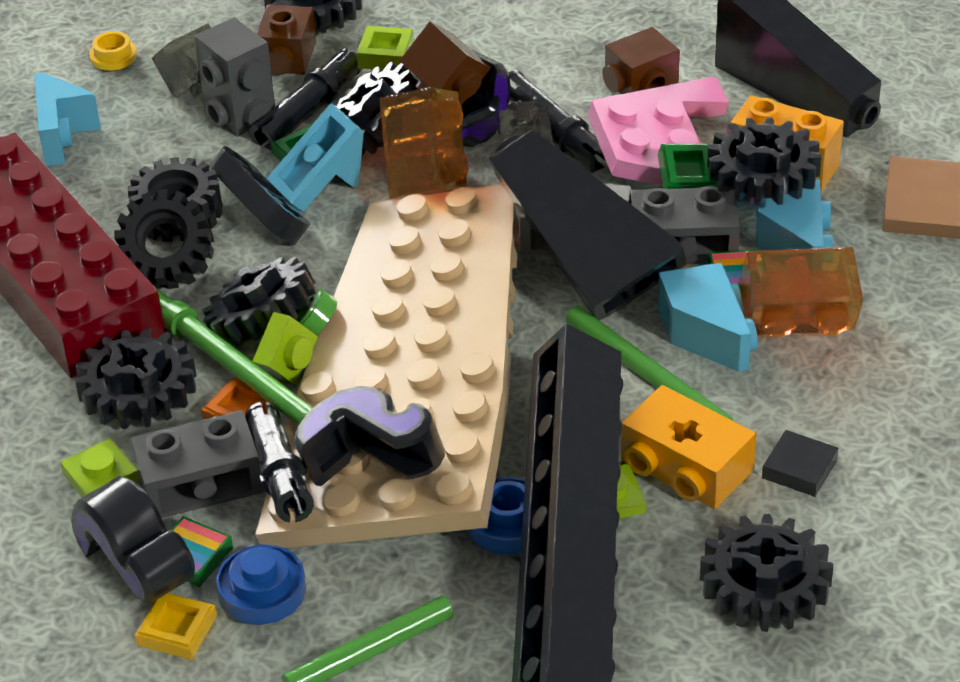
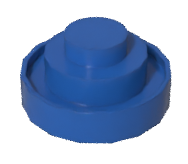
[467,477,525,555]
[216,544,307,625]

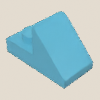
[34,72,101,166]
[266,103,363,212]

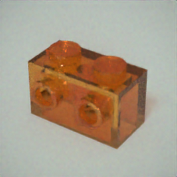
[379,87,468,199]
[739,247,864,337]

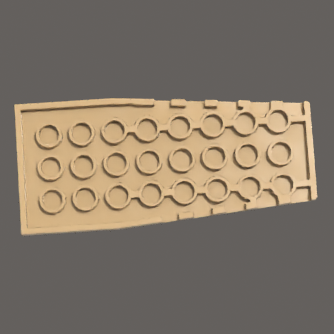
[255,184,519,548]

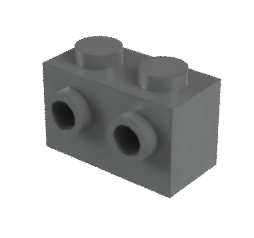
[194,17,275,137]
[630,186,740,264]
[131,410,264,518]

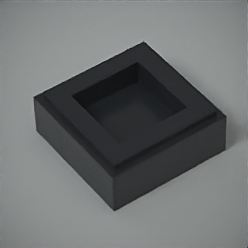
[762,430,839,497]

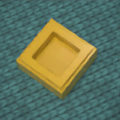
[135,593,217,660]

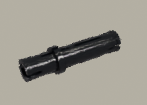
[249,48,362,151]
[509,70,606,173]
[245,402,314,523]

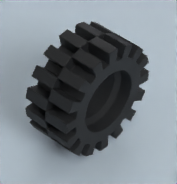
[128,157,222,242]
[114,189,214,289]

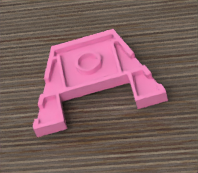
[588,77,755,204]

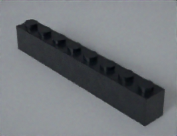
[512,324,623,682]

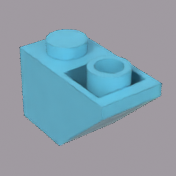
[755,179,833,283]
[658,263,758,372]

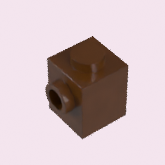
[256,5,316,75]
[400,21,491,107]
[602,27,680,94]

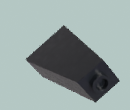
[715,0,881,138]
[489,129,687,321]

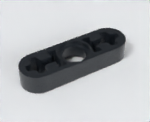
[209,146,311,245]

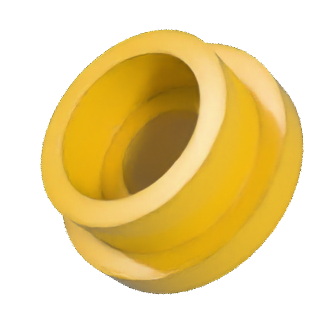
[89,31,137,71]

